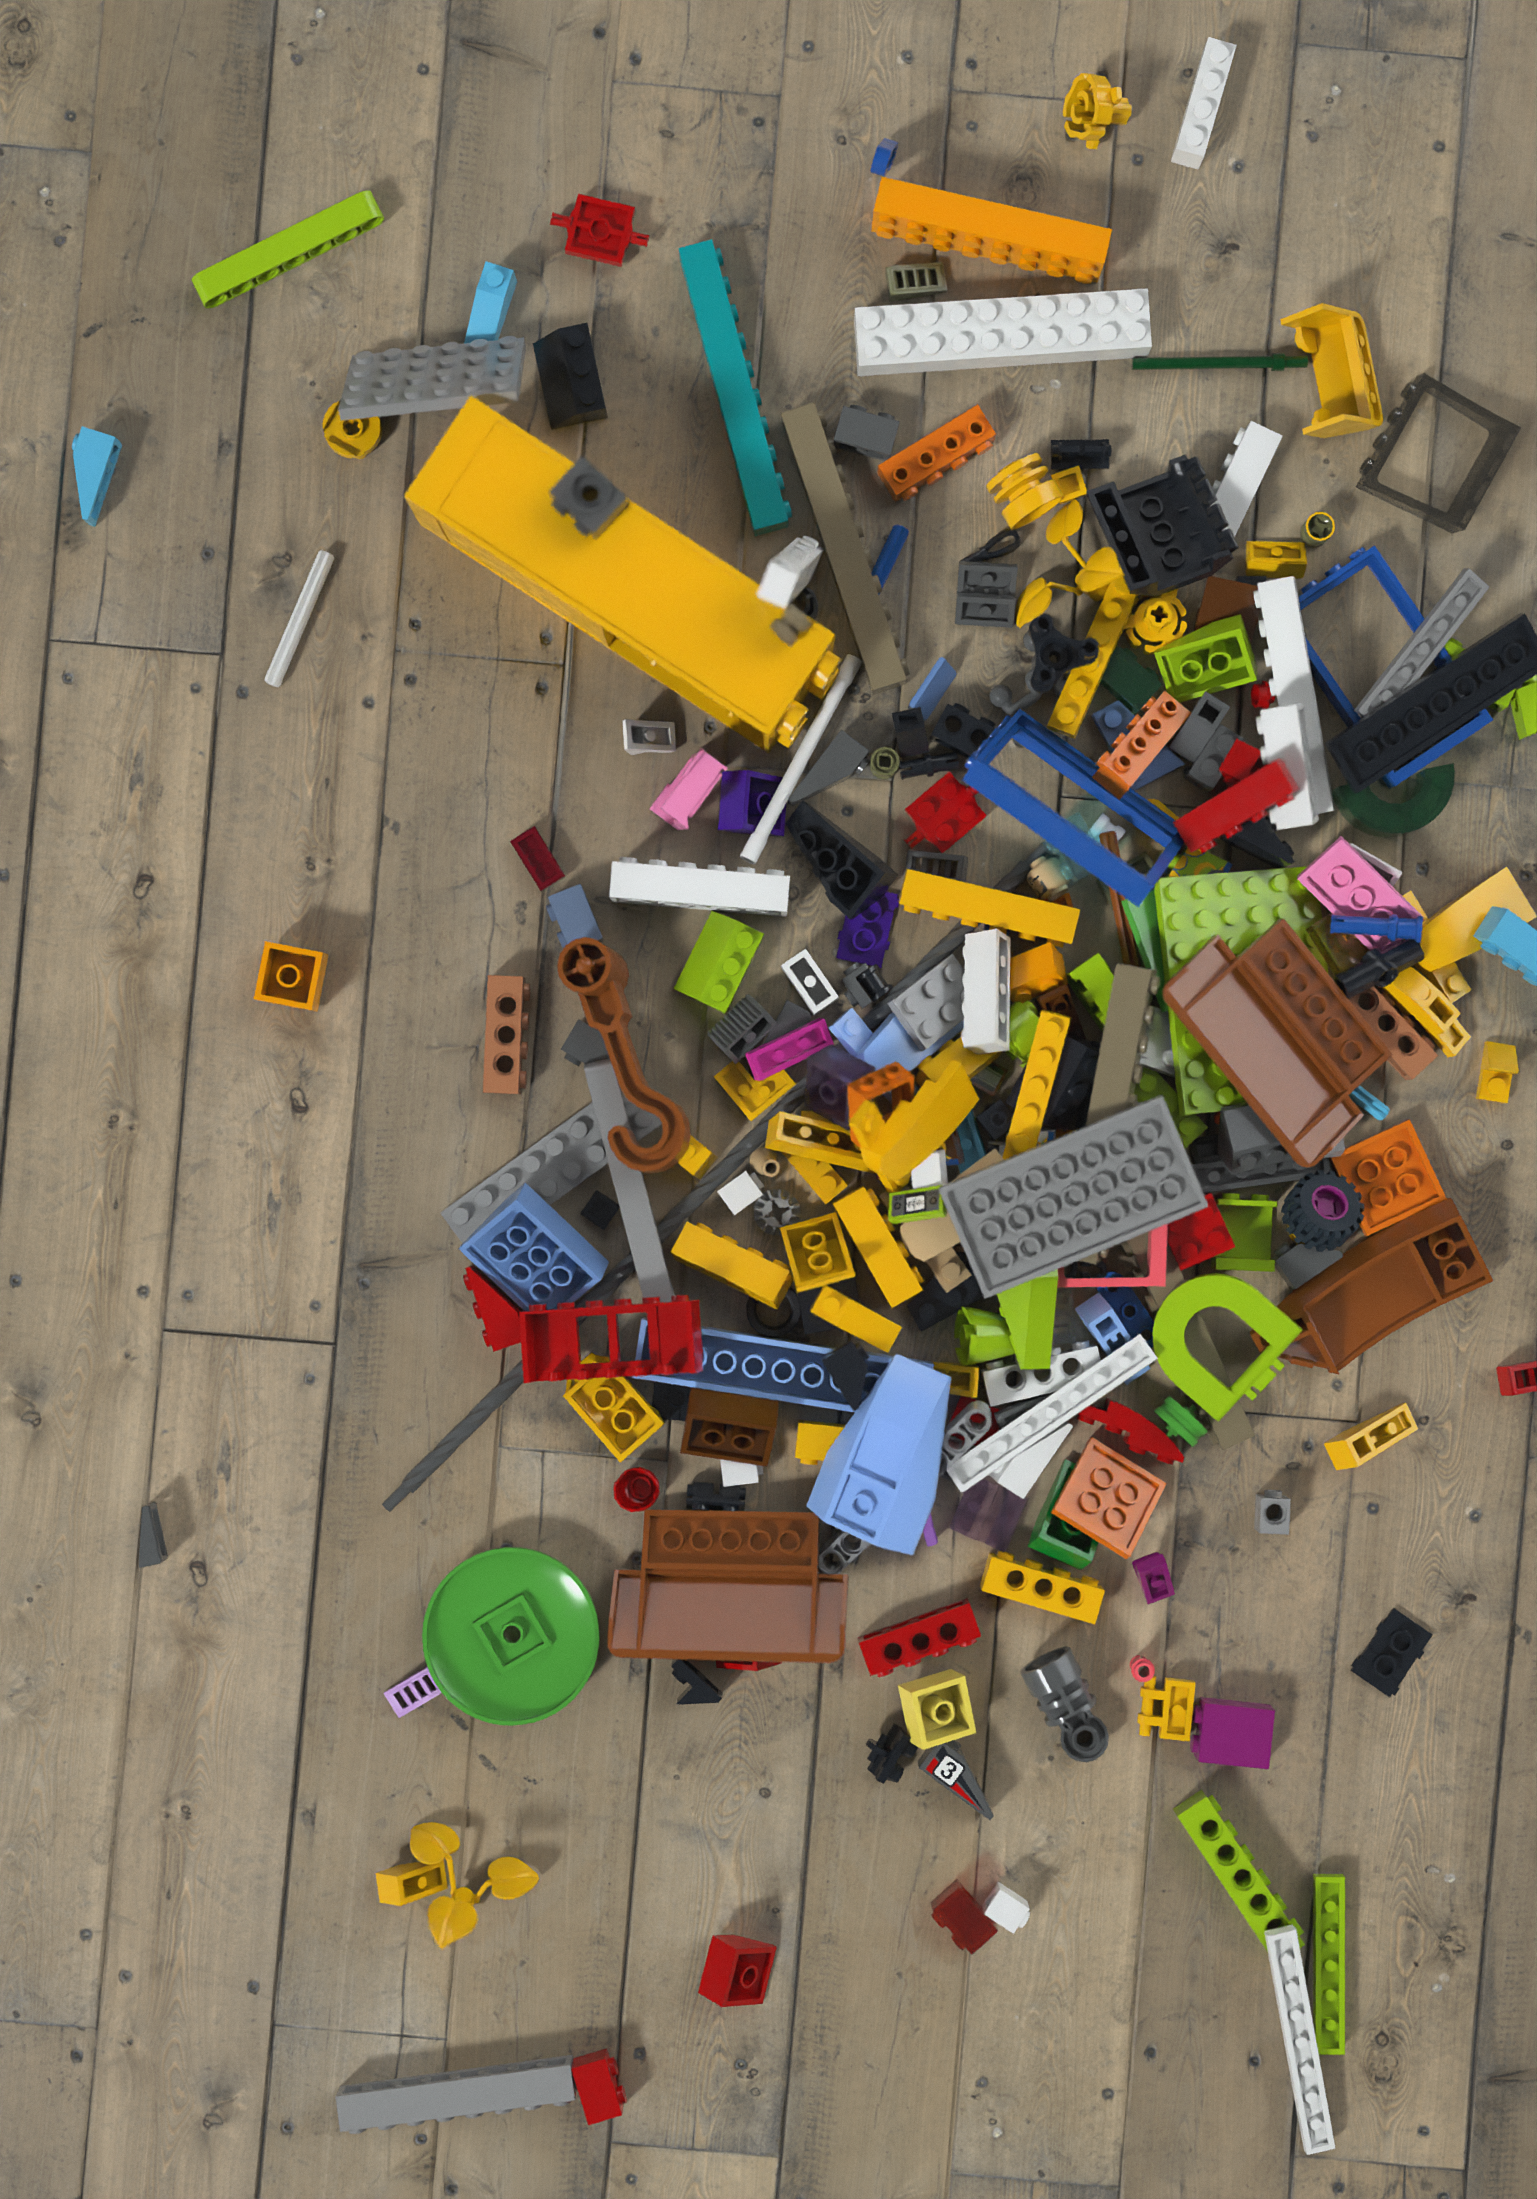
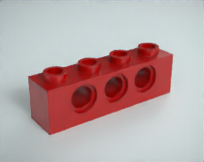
[858,1598,981,1677]

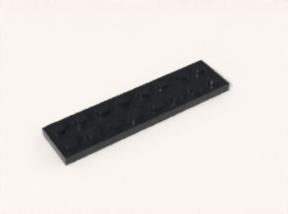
[1325,613,1537,794]

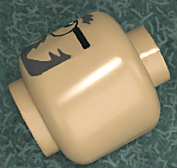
[1026,856,1070,901]

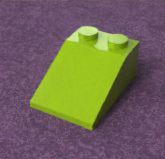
[1154,614,1257,703]

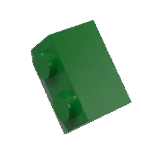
[1027,1459,1098,1570]

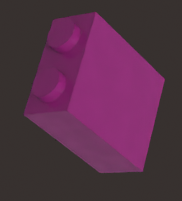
[1190,1697,1275,1770]

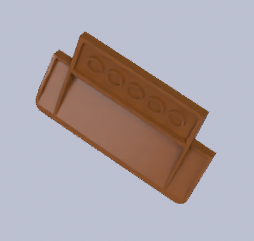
[1163,918,1393,1168]
[607,1510,849,1663]

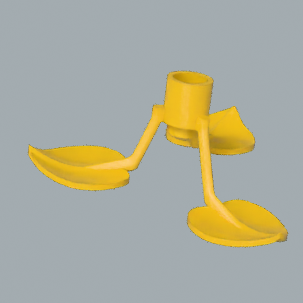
[1015,499,1124,629]
[410,1822,539,1949]

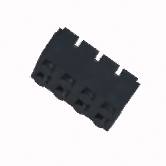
[1086,454,1239,597]

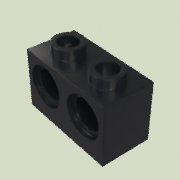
[930,703,996,759]

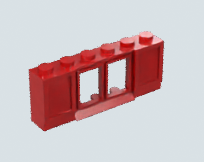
[519,1295,703,1383]

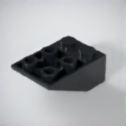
[1220,816,1295,869]

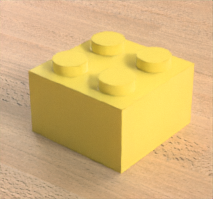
[898,1669,976,1750]

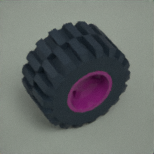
[1281,1170,1365,1252]

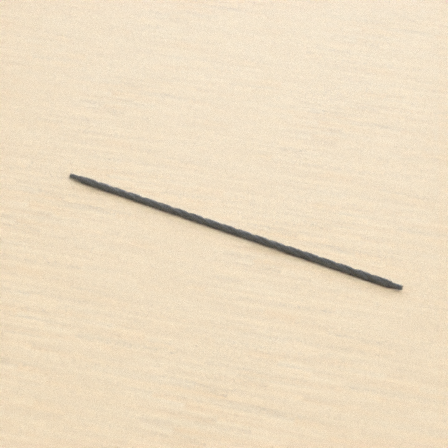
[382,842,1051,1512]

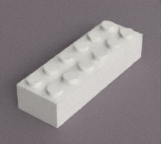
[609,857,790,917]

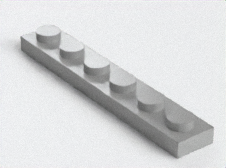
[1354,568,1490,718]

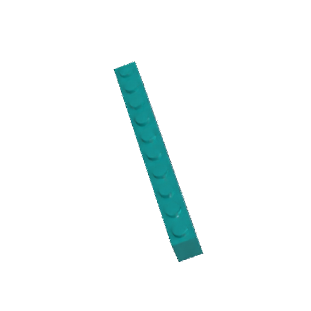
[678,239,792,536]

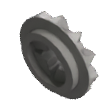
[754,1189,800,1236]

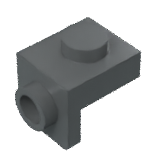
[841,962,872,1010]

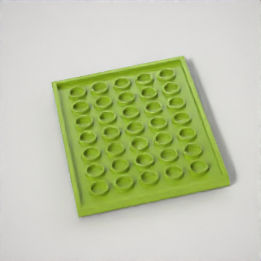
[1154,866,1328,1116]

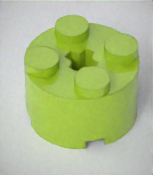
[1004,1000,1039,1068]

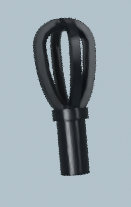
[960,528,1021,562]

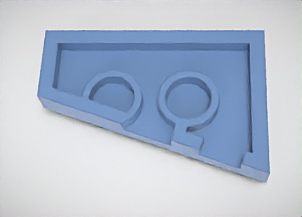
[1091,700,1185,791]

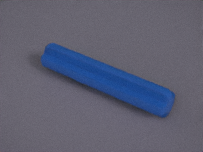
[871,525,909,595]

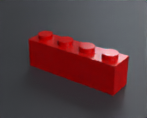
[1173,758,1300,854]

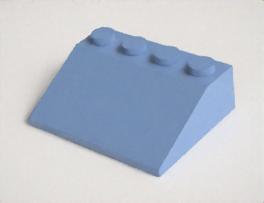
[459,1183,609,1311]

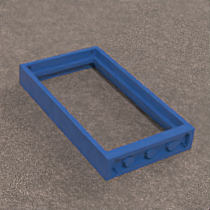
[1298,545,1493,789]
[962,709,1184,907]

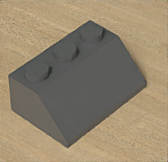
[1216,1102,1293,1174]

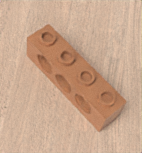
[483,975,531,1095]
[1349,986,1438,1080]

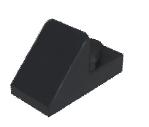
[671,1659,723,1705]

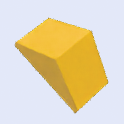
[932,1361,979,1398]

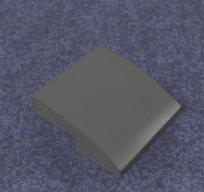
[955,561,1018,628]

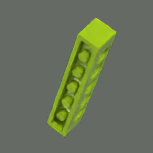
[1173,1789,1305,1952]

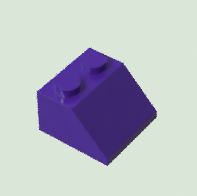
[718,770,787,837]

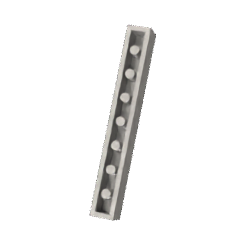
[335,2055,577,2134]

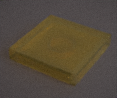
[1306,913,1370,976]

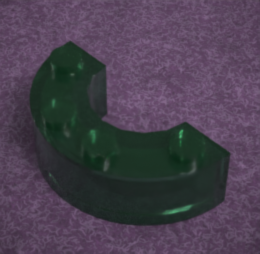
[1332,763,1455,837]

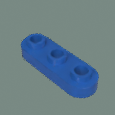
[1096,1271,1154,1348]

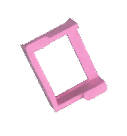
[649,749,728,830]

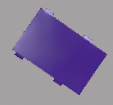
[836,892,899,968]

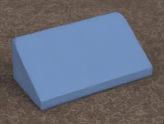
[908,657,957,721]

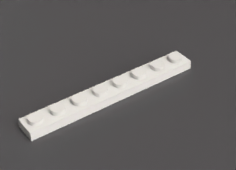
[946,1334,1157,1493]
[1264,1925,1335,2155]

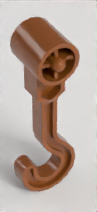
[557,937,691,1174]

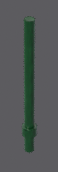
[1131,353,1308,371]

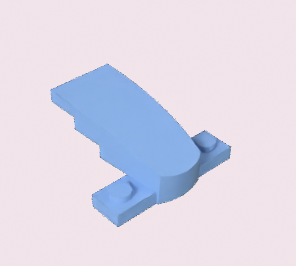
[829,1008,964,1105]

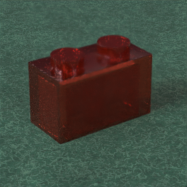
[931,1879,998,1955]

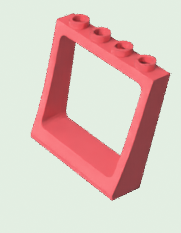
[1057,1224,1167,1287]

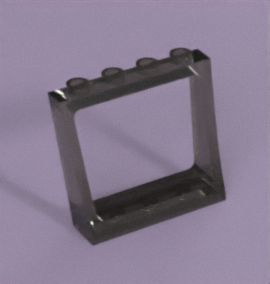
[1356,373,1521,533]

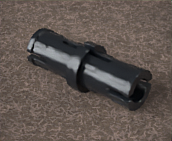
[899,751,959,780]

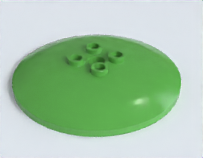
[422,1547,600,1726]

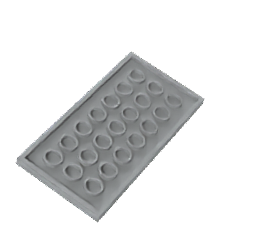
[938,1095,1208,1299]

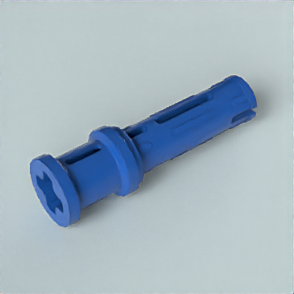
[1330,914,1423,943]

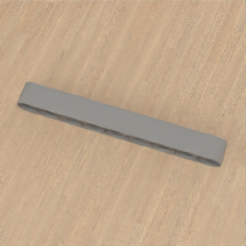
[584,1058,674,1302]
[818,1401,991,1574]

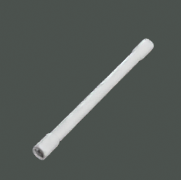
[740,654,862,865]

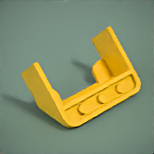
[1280,303,1383,438]

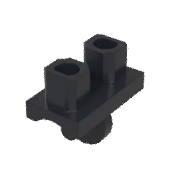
[866,1724,918,1784]

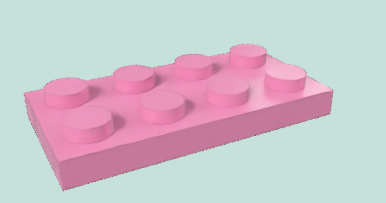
[1297,836,1424,951]

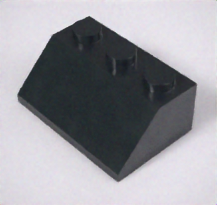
[533,323,608,430]
[1006,1033,1100,1132]

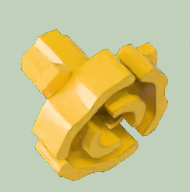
[1063,73,1132,149]
[1123,589,1187,655]

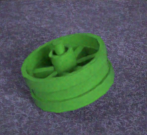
[1154,1395,1208,1448]

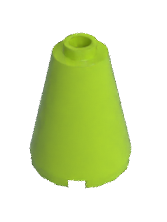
[954,1307,1015,1366]

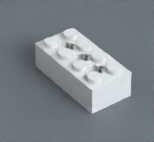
[1257,703,1319,830]

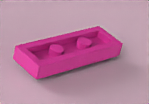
[745,1018,834,1081]

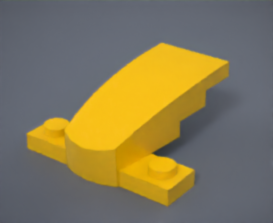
[1402,867,1537,1003]
[848,1060,979,1193]

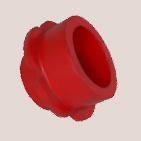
[1251,681,1275,709]

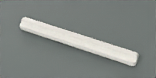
[265,550,334,687]

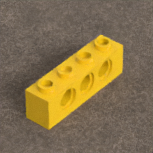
[980,1550,1105,1624]

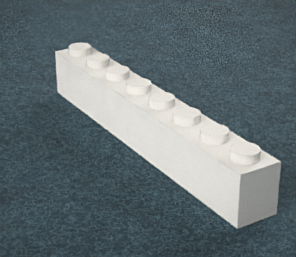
[1253,576,1335,814]

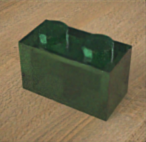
[1099,645,1162,715]

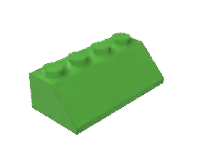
[1121,890,1168,1012]

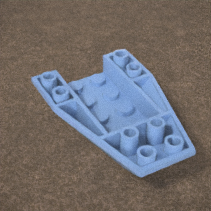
[806,1354,951,1555]

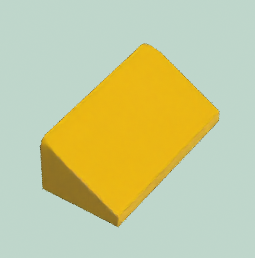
[1245,541,1307,579]

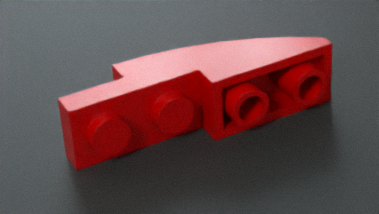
[1077,1398,1185,1465]

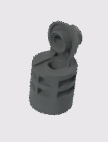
[1020,1646,1109,1762]

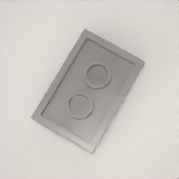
[887,954,965,1052]

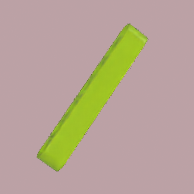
[191,190,384,308]

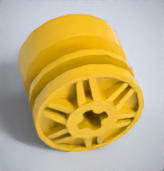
[986,453,1064,530]

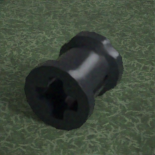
[856,964,893,1003]

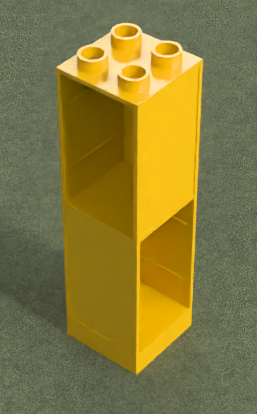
[404,396,842,754]

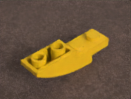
[1382,967,1471,1058]

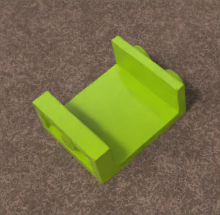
[1211,1193,1277,1272]

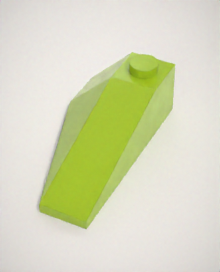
[997,1269,1058,1370]

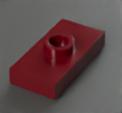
[510,826,566,892]

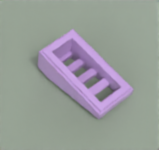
[384,1665,442,1718]

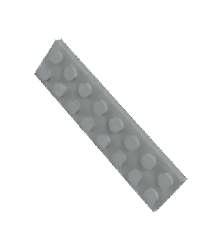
[441,1091,662,1243]

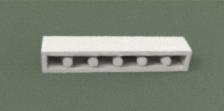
[757,536,824,609]

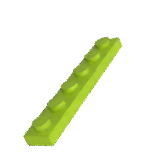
[1313,1874,1345,2055]

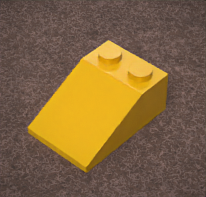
[780,1212,855,1292]

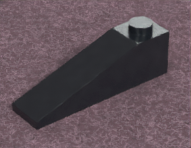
[785,800,898,920]

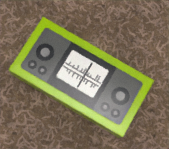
[888,1185,947,1224]

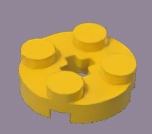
[322,401,382,459]

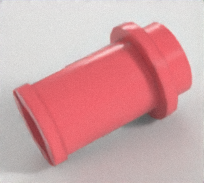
[1130,1655,1155,1682]

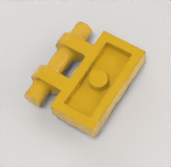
[1137,1676,1196,1742]

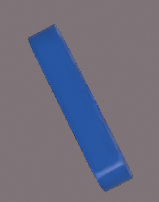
[870,138,899,177]

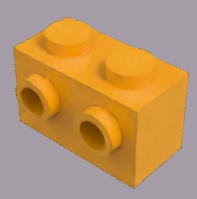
[1010,942,1068,1003]

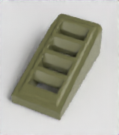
[885,262,947,302]

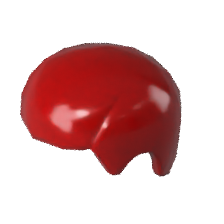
[613,1467,660,1512]

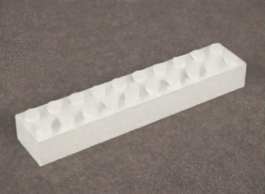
[854,288,1152,376]

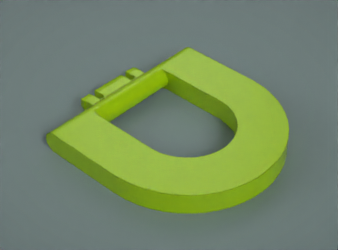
[1153,1274,1303,1422]

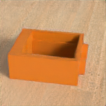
[847,1062,915,1148]

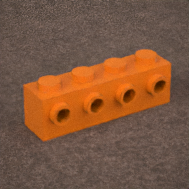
[877,404,996,502]
[1092,691,1191,800]

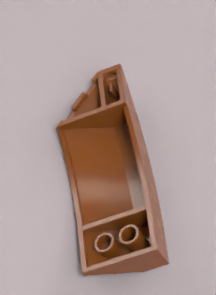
[1249,1197,1493,1375]

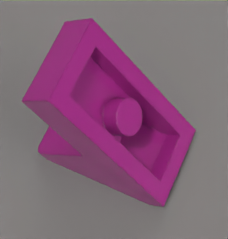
[1132,1552,1175,1605]

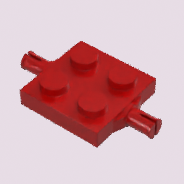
[550,194,650,267]
[904,771,987,853]

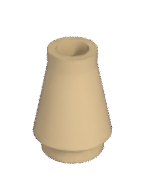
[750,1147,780,1177]

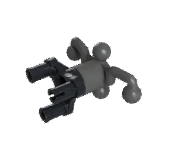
[989,613,1099,715]

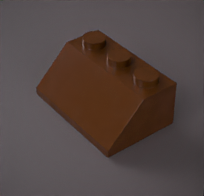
[680,1387,779,1467]

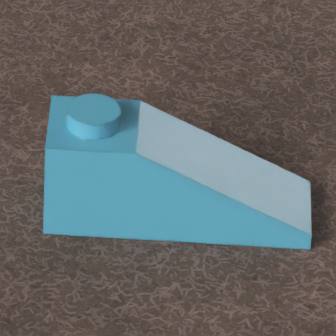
[464,261,517,344]
[72,426,122,527]

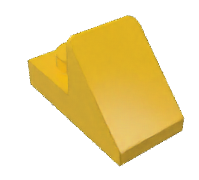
[1476,1041,1519,1103]

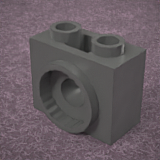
[549,456,629,540]

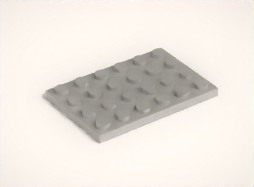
[338,336,526,420]

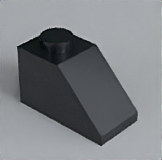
[821,1340,869,1411]

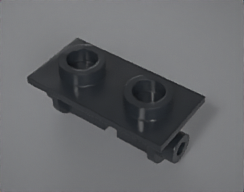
[1051,439,1112,470]
[686,1482,746,1511]

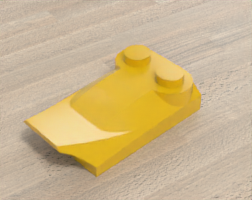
[563,1352,666,1463]

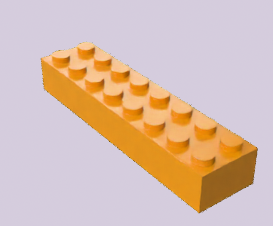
[871,176,1112,284]

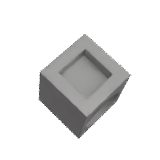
[1254,1489,1291,1535]

